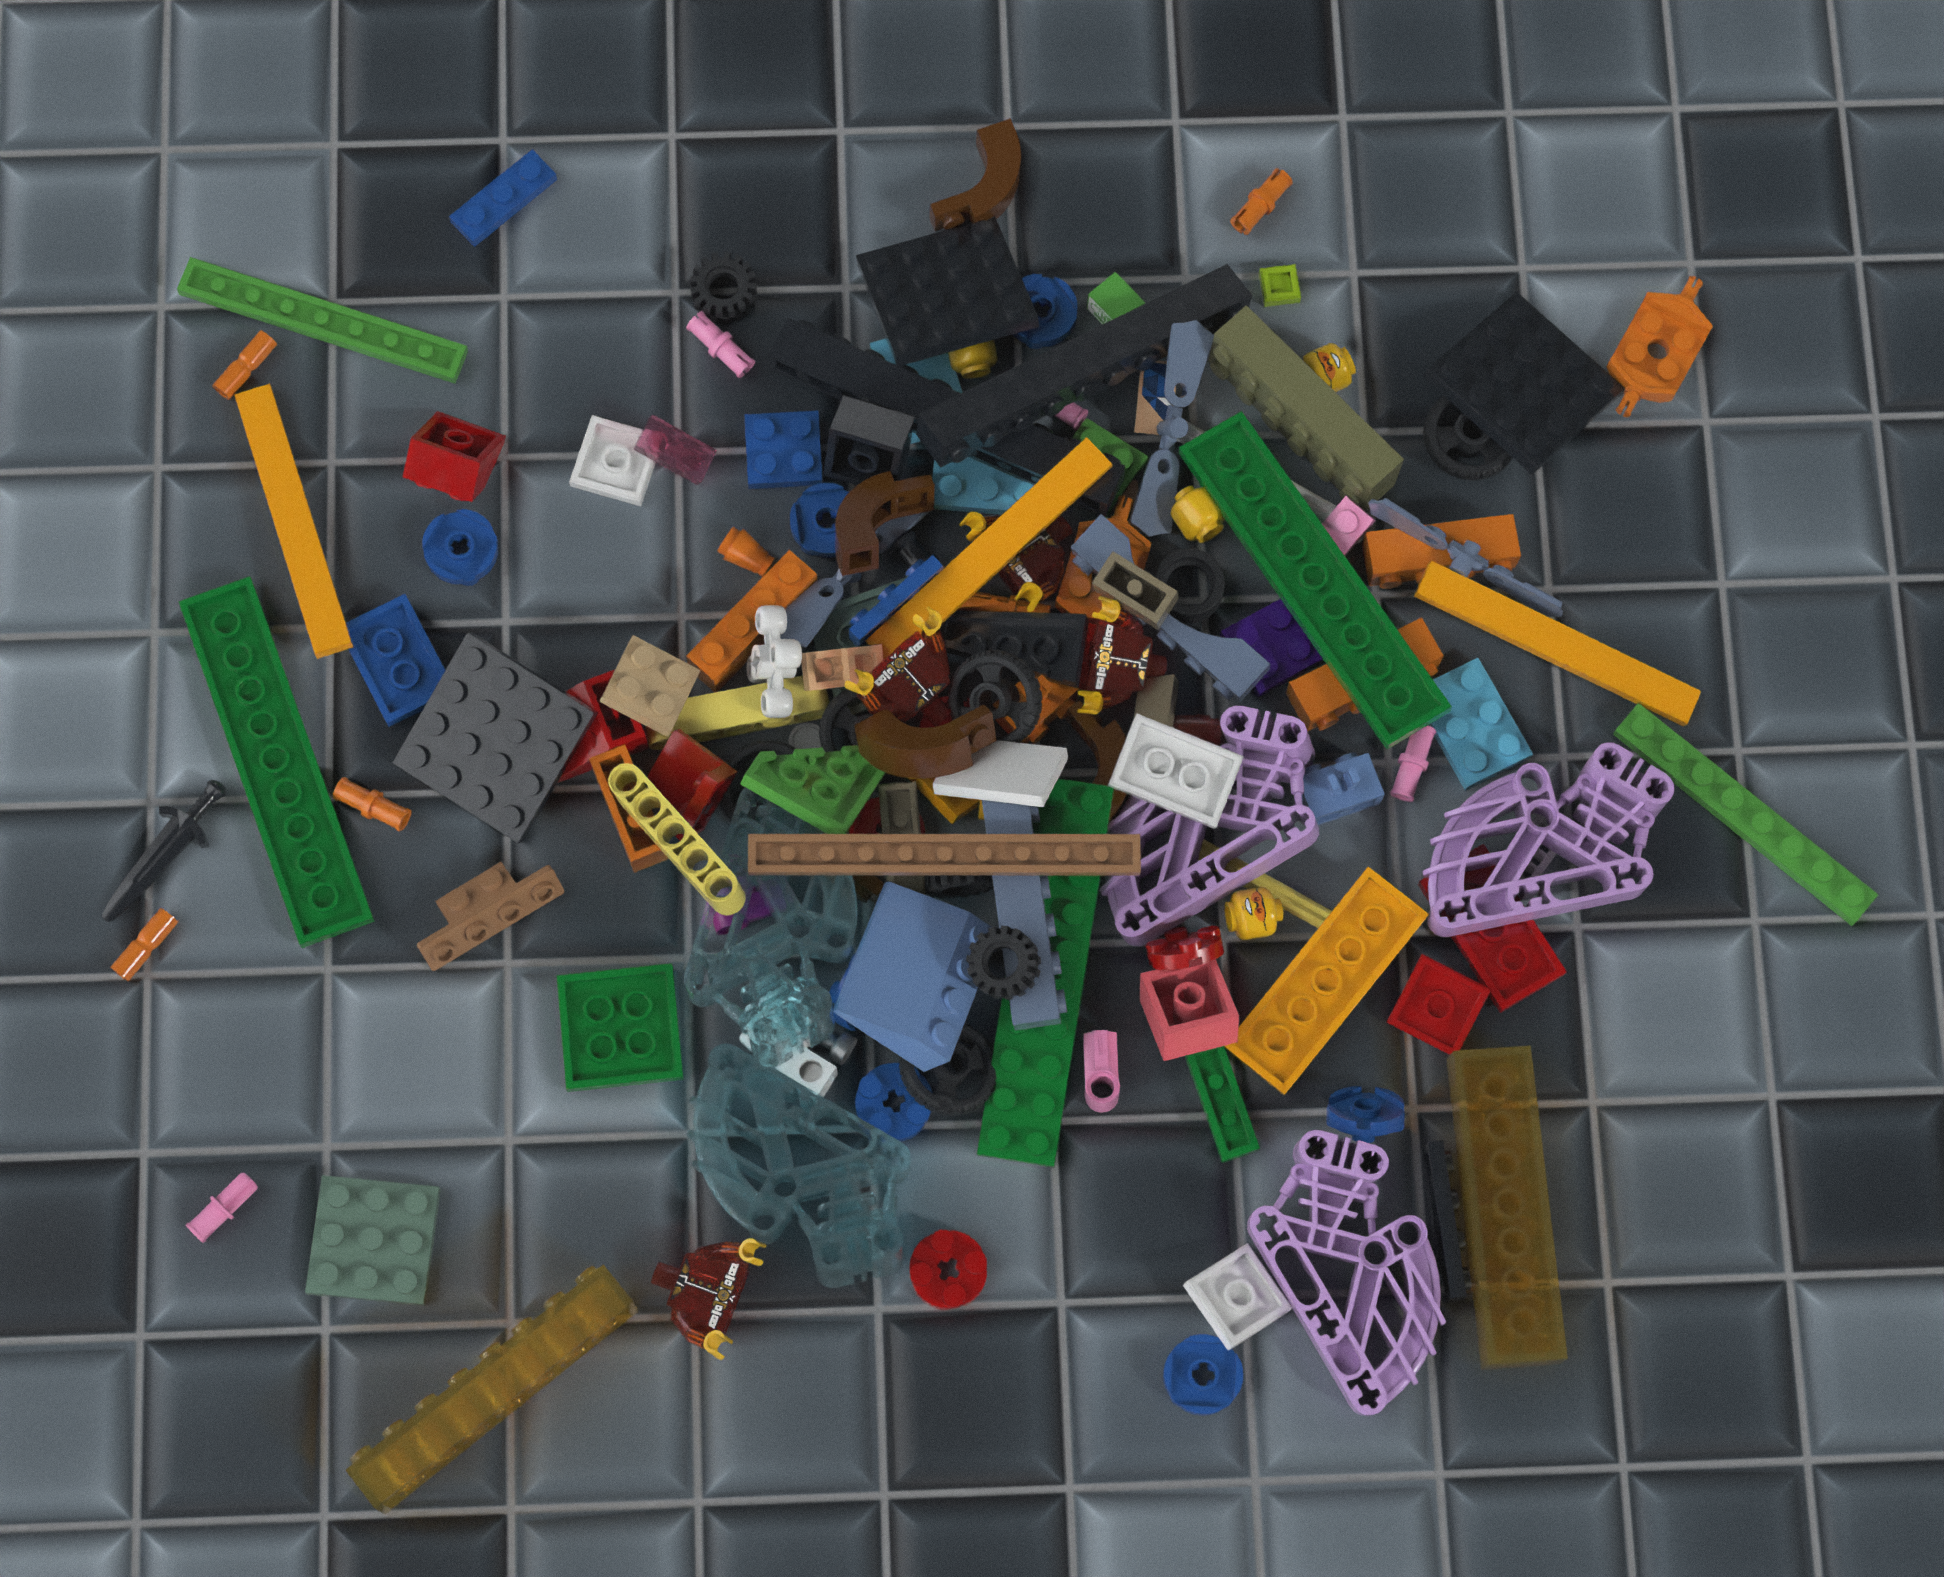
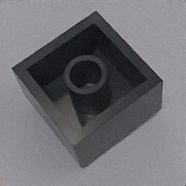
[824,396,915,485]

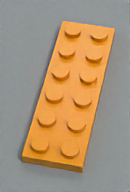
[1224,866,1429,1096]

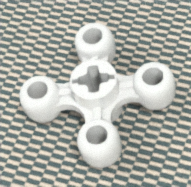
[746,605,802,718]

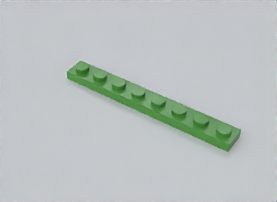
[177,257,468,384]
[1613,703,1878,926]

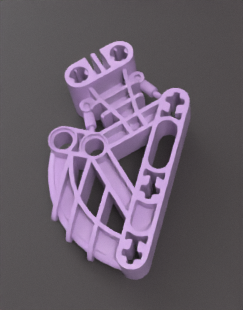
[1100,706,1319,946]
[1422,743,1674,937]
[1247,1130,1446,1416]

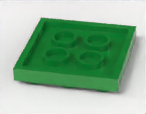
[556,963,684,1092]

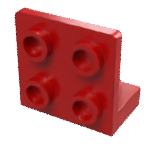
[647,729,738,841]

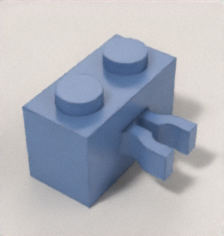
[1302,752,1385,825]

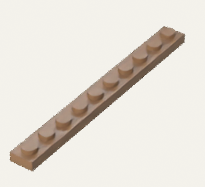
[748,834,1141,876]

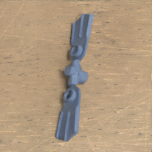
[1129,320,1214,537]
[1368,498,1563,617]
[780,511,930,647]

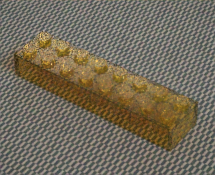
[1446,1045,1568,1370]
[346,1264,638,1515]

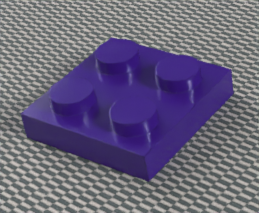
[1220,599,1323,698]

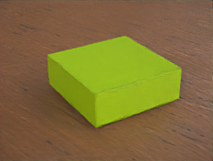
[1258,264,1301,307]

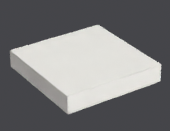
[569,415,663,506]
[1183,1243,1293,1351]

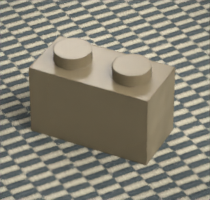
[1092,551,1179,630]

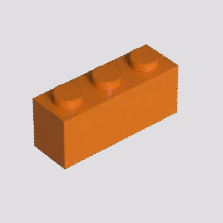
[589,744,669,873]

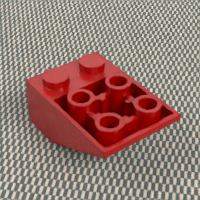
[557,669,649,783]

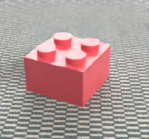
[1140,958,1239,1061]

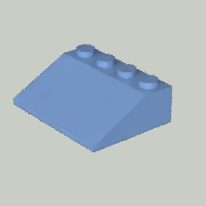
[832,881,991,1072]

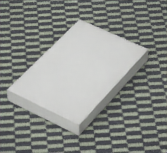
[1108,713,1244,829]
[933,740,1068,807]

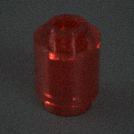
[1173,714,1221,746]

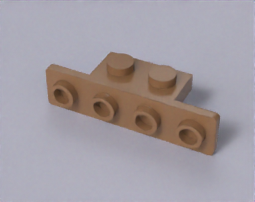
[417,862,564,971]

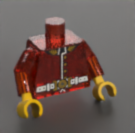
[959,512,1073,612]
[1077,596,1167,714]
[844,607,952,727]
[651,1238,766,1360]

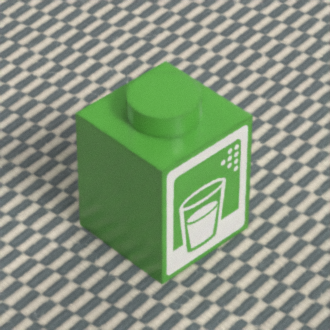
[1086,272,1145,324]

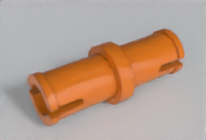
[1230,168,1293,235]
[333,777,412,832]

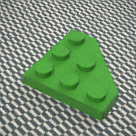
[740,745,885,834]

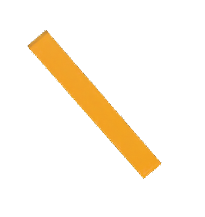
[234,383,353,659]
[865,437,1113,665]
[1414,560,1701,727]

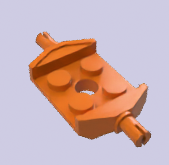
[1606,276,1713,418]
[1055,496,1151,654]

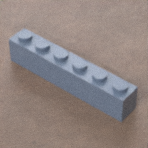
[982,800,1067,1030]

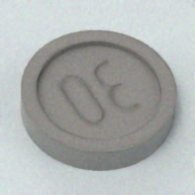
[789,723,821,749]

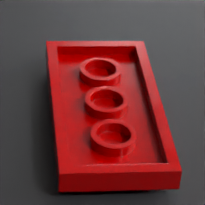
[1417,843,1567,1013]

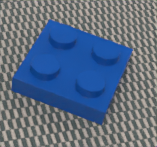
[744,410,823,489]

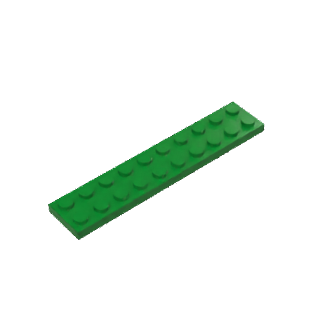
[1179,411,1452,750]
[178,576,375,948]
[977,779,1114,1168]

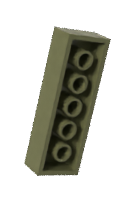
[1208,305,1404,511]

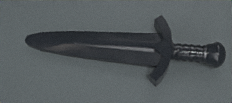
[102,780,226,922]

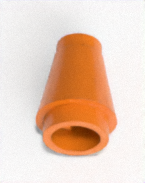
[717,526,775,577]

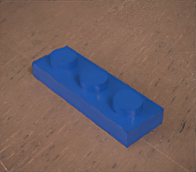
[449,149,557,247]
[849,555,943,647]

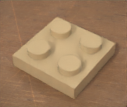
[599,635,701,737]

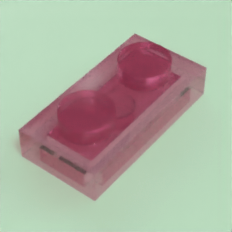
[633,414,717,485]

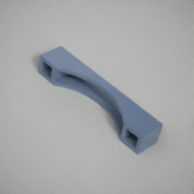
[1070,514,1270,702]

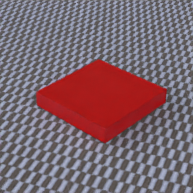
[1387,953,1491,1058]

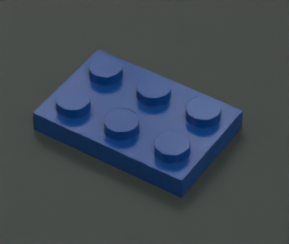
[346,594,446,727]

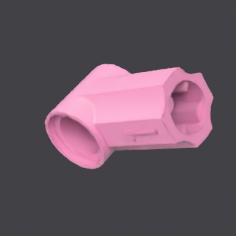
[1083,1030,1120,1113]

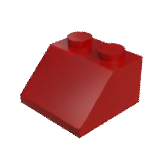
[403,411,506,502]

